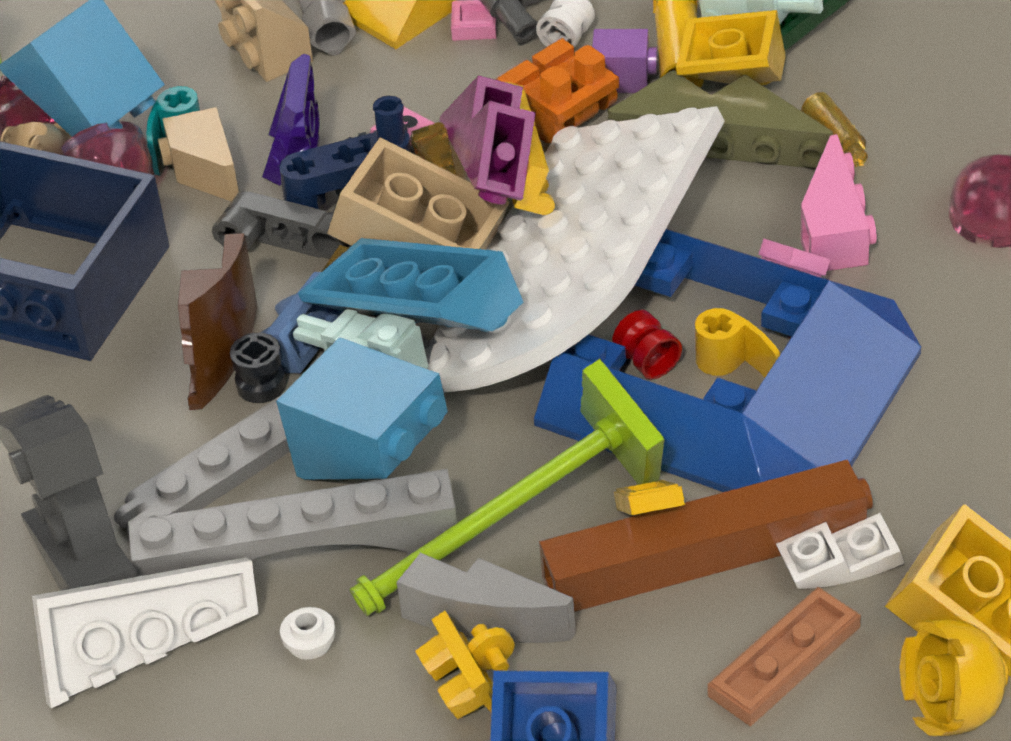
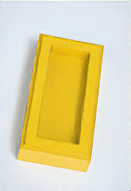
[614,480,685,515]

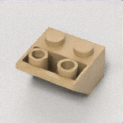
[215,0,313,82]

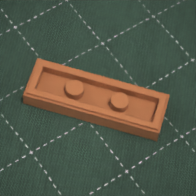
[707,587,861,727]

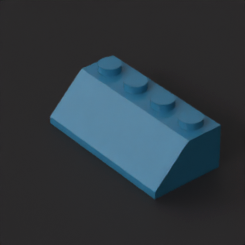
[298,238,524,332]

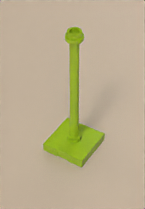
[349,359,665,616]

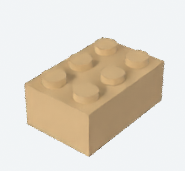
[327,138,509,250]

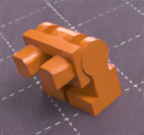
[496,38,619,143]

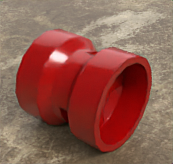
[612,309,682,379]

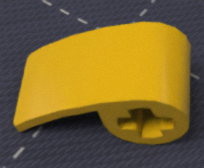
[695,308,780,378]

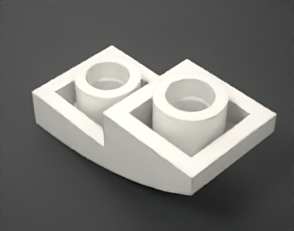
[776,513,905,589]

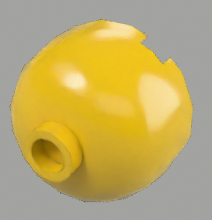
[899,620,1008,736]

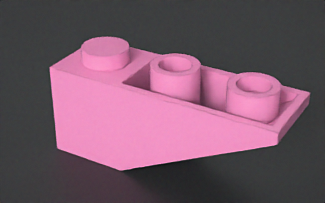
[801,135,877,271]

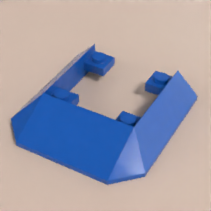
[534,229,921,492]

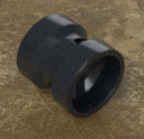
[230,333,286,403]

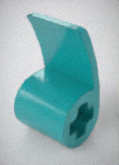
[146,86,200,176]

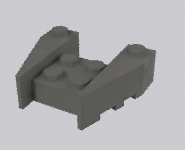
[0,395,137,591]

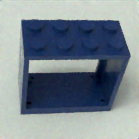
[0,141,170,361]

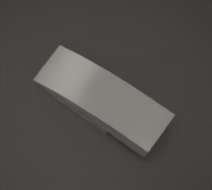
[397,553,576,643]

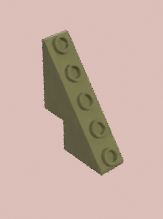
[608,70,833,169]

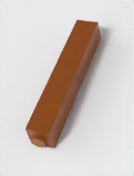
[539,459,873,612]

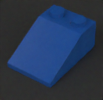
[490,671,617,741]

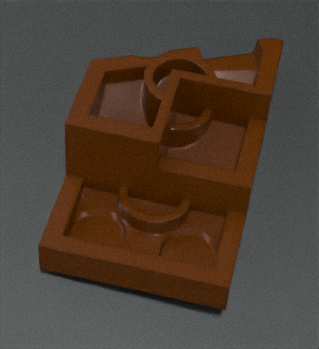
[178,233,257,410]

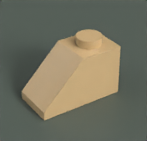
[158,107,239,201]

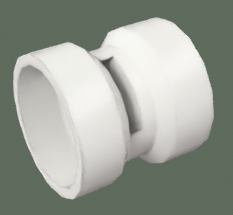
[536,0,595,48]

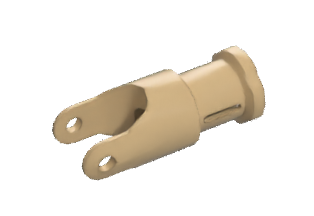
[1,122,80,158]

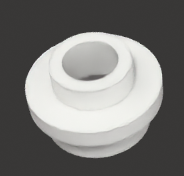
[280,607,336,660]

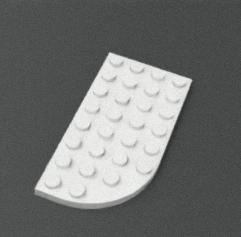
[425,106,725,393]

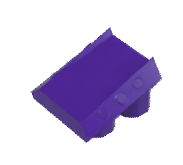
[262,54,320,186]

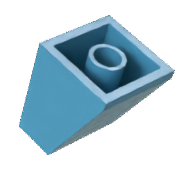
[0,0,165,145]
[276,337,448,480]

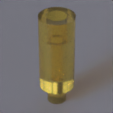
[801,92,868,167]

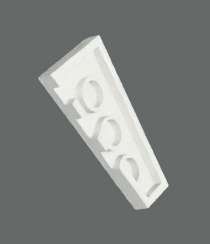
[32,557,259,708]

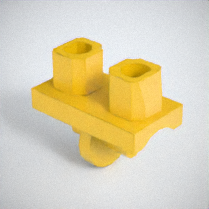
[415,611,515,719]

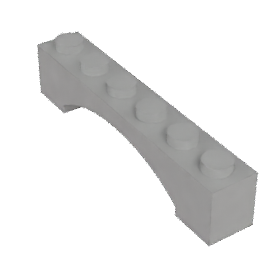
[128,469,460,577]

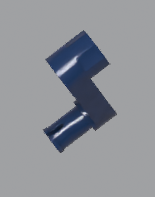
[279,96,411,209]

